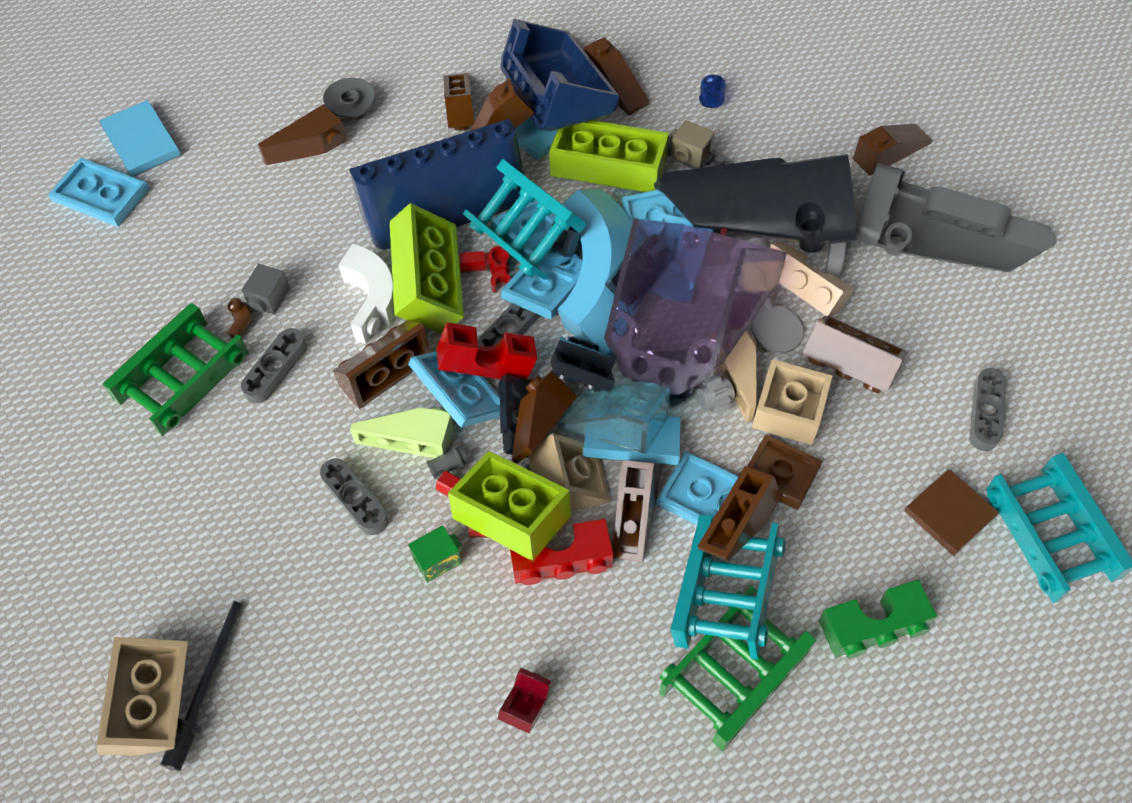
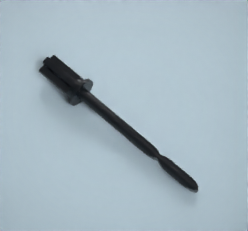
[160,600,243,772]

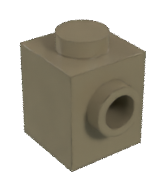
[669,120,714,168]

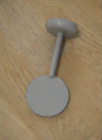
[730,238,804,353]

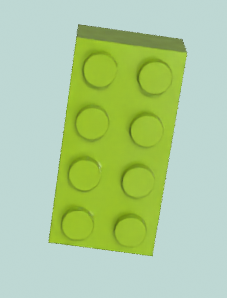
[549,120,669,192]
[390,203,464,334]

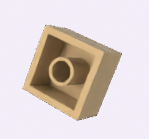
[752,359,833,445]

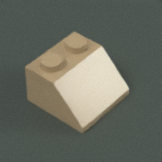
[528,434,611,511]

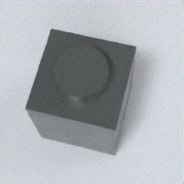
[242,263,290,315]

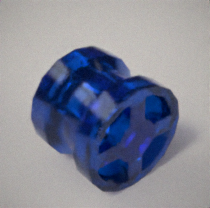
[699,74,726,108]

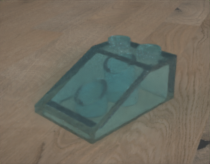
[558,381,671,454]

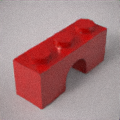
[437,322,537,379]
[510,519,613,585]

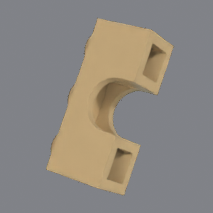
[757,242,854,317]

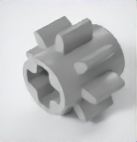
[696,374,735,414]

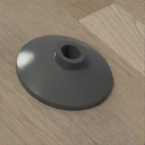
[323,78,375,118]

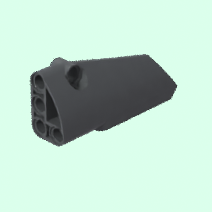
[856,163,1057,272]

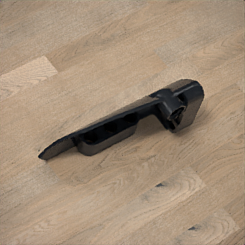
[654,154,857,253]

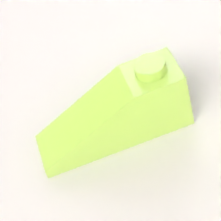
[350,408,454,458]

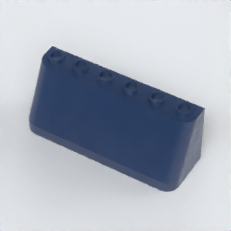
[501,18,619,131]
[349,119,525,250]

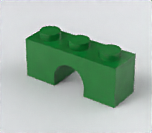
[818,579,937,659]

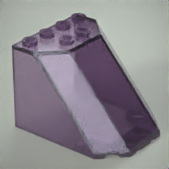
[604,218,787,395]

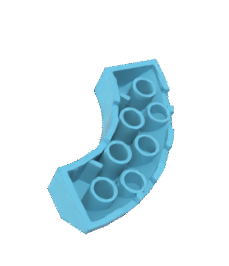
[557,189,645,355]

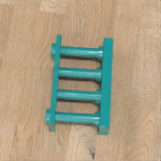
[463,159,587,280]
[986,453,1132,604]
[670,514,786,660]

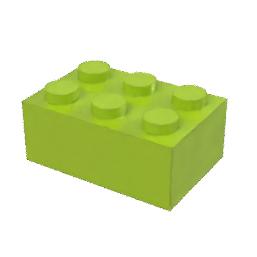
[448,451,571,561]

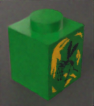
[408,525,463,583]

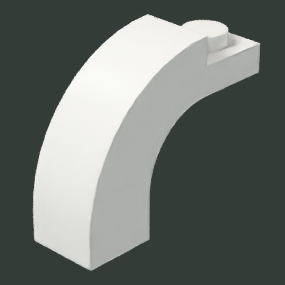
[338,244,395,344]

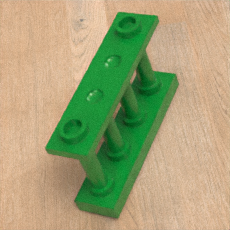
[102,303,249,436]
[659,585,816,751]

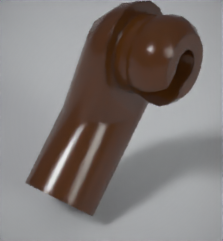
[227,298,253,339]

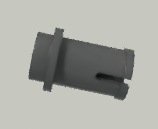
[426,446,469,479]

